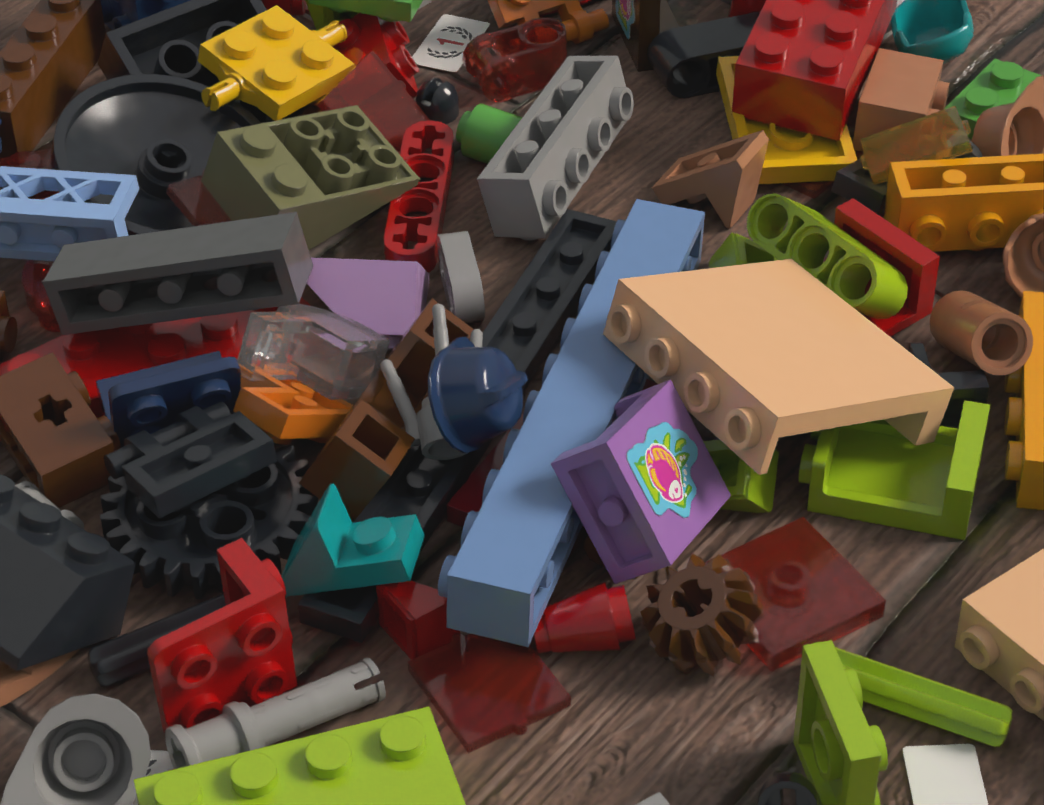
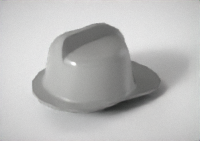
[0,694,151,805]

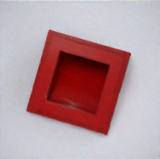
[376,581,460,663]

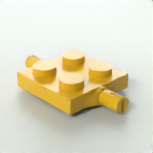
[197,5,355,121]

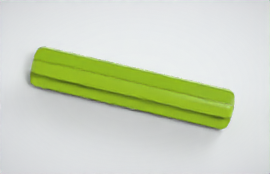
[812,642,1013,747]

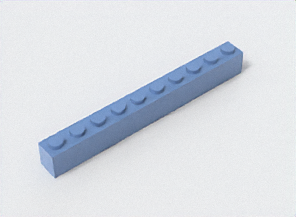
[438,199,705,647]

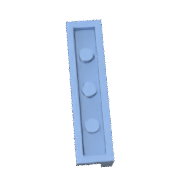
[0,166,139,262]

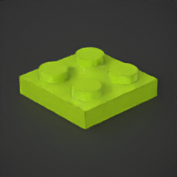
[793,640,888,805]

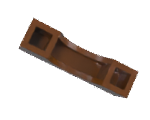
[299,298,474,523]

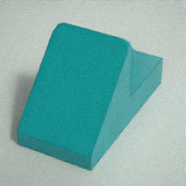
[281,483,425,597]

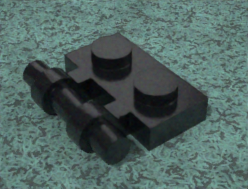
[103,401,277,519]

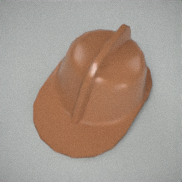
[971,75,1044,157]

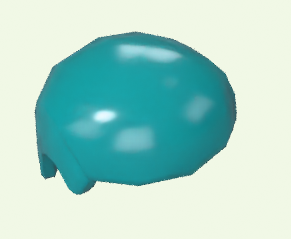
[891,0,974,64]

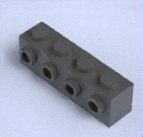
[43,212,313,335]

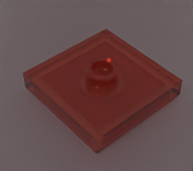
[705,517,886,672]

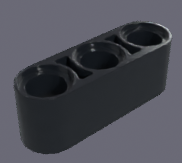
[647,11,761,98]

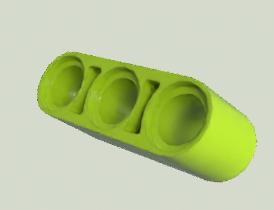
[747,193,908,320]

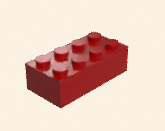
[732,0,897,141]

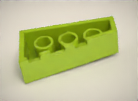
[133,706,466,805]

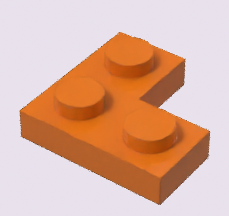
[233,361,353,445]

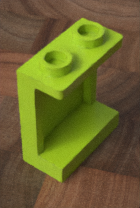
[799,400,990,540]

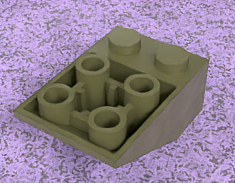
[200,105,420,250]

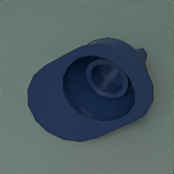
[428,337,528,453]

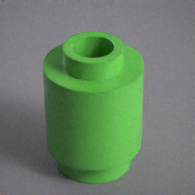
[456,103,522,164]

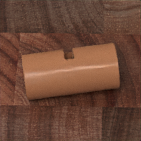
[930,291,1033,376]

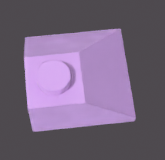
[307,257,430,350]

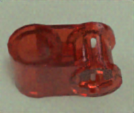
[462,17,568,102]

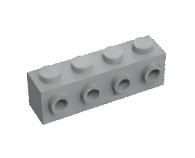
[477,56,634,240]

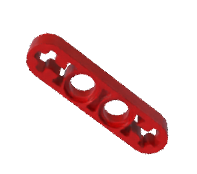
[384,120,454,273]

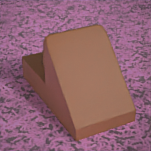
[652,130,769,228]

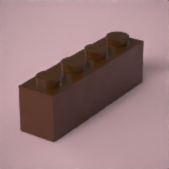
[0,0,106,167]

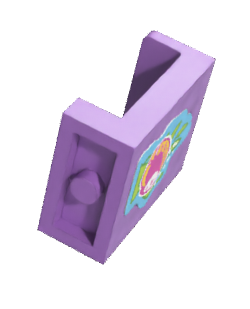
[551,379,731,584]

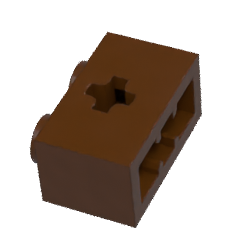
[0,352,121,508]

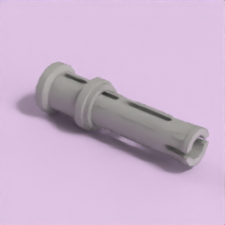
[165,657,386,769]

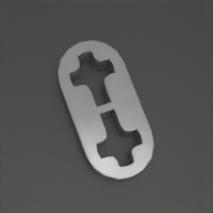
[437,231,485,323]

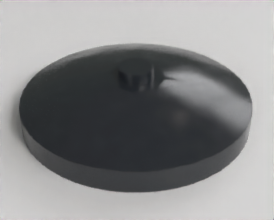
[51,74,261,236]

